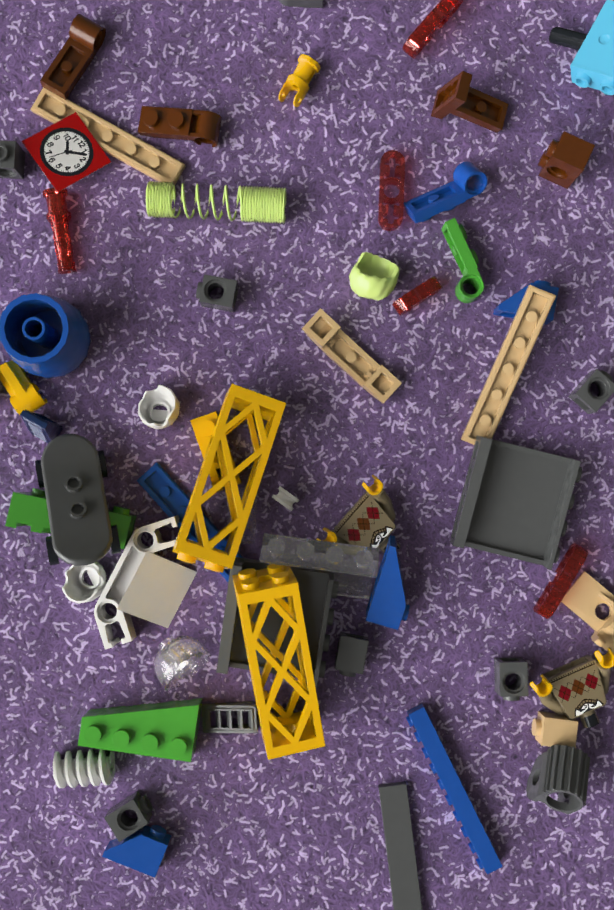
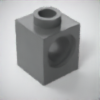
[0,140,25,179]
[196,274,239,312]
[568,369,614,414]
[334,632,369,677]
[494,657,528,701]
[104,791,153,842]

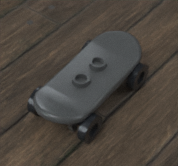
[35,434,121,566]

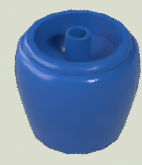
[0,293,91,378]

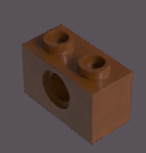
[538,131,595,189]

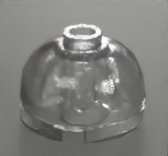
[154,636,211,691]

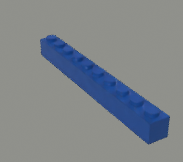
[406,704,503,874]

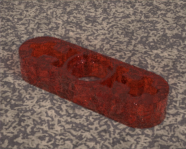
[402,0,463,59]
[378,150,405,231]
[534,543,588,619]

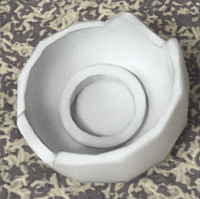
[138,385,180,429]
[62,562,107,604]

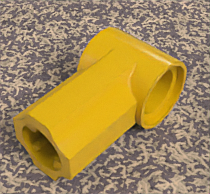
[0,360,48,415]

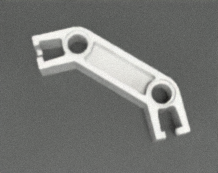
[94,515,180,650]

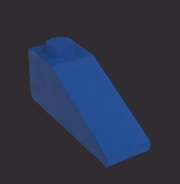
[366,535,410,630]

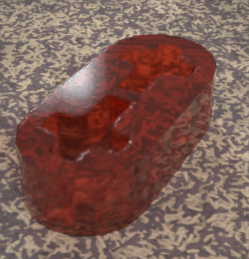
[392,276,443,316]

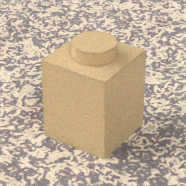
[532,711,578,748]

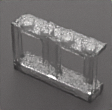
[260,533,380,599]

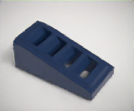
[20,410,63,443]

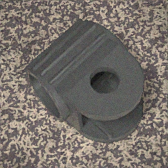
[526,745,590,815]

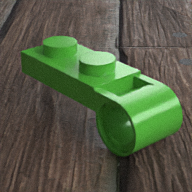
[441,218,484,303]

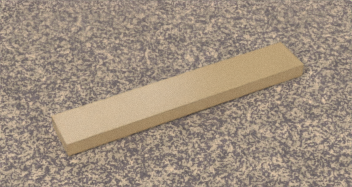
[31,87,186,185]
[461,285,556,445]

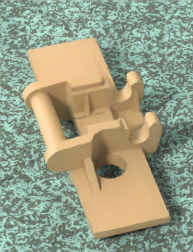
[559,571,614,653]

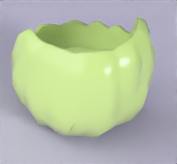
[349,252,400,301]

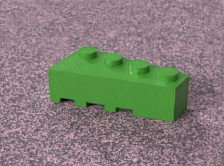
[5,488,136,549]
[78,698,203,762]

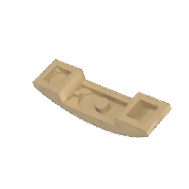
[302,308,402,404]

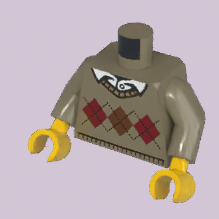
[316,475,400,557]
[530,647,614,728]

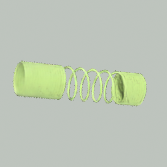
[146,181,286,224]

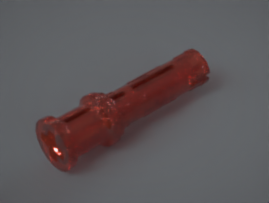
[42,188,76,274]

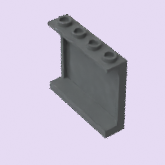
[450,435,582,570]
[216,557,339,688]

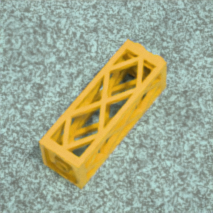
[172,384,286,573]
[232,562,325,760]

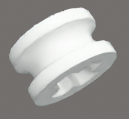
[272,486,299,511]

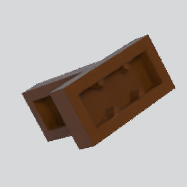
[431,71,509,133]

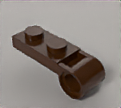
[40,14,106,100]
[138,106,222,147]

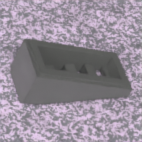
[202,701,259,734]

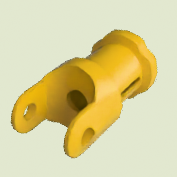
[279,54,321,107]

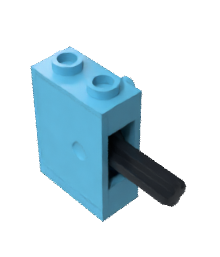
[549,0,614,95]

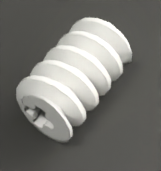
[53,749,115,789]

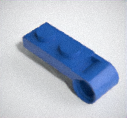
[403,161,488,223]

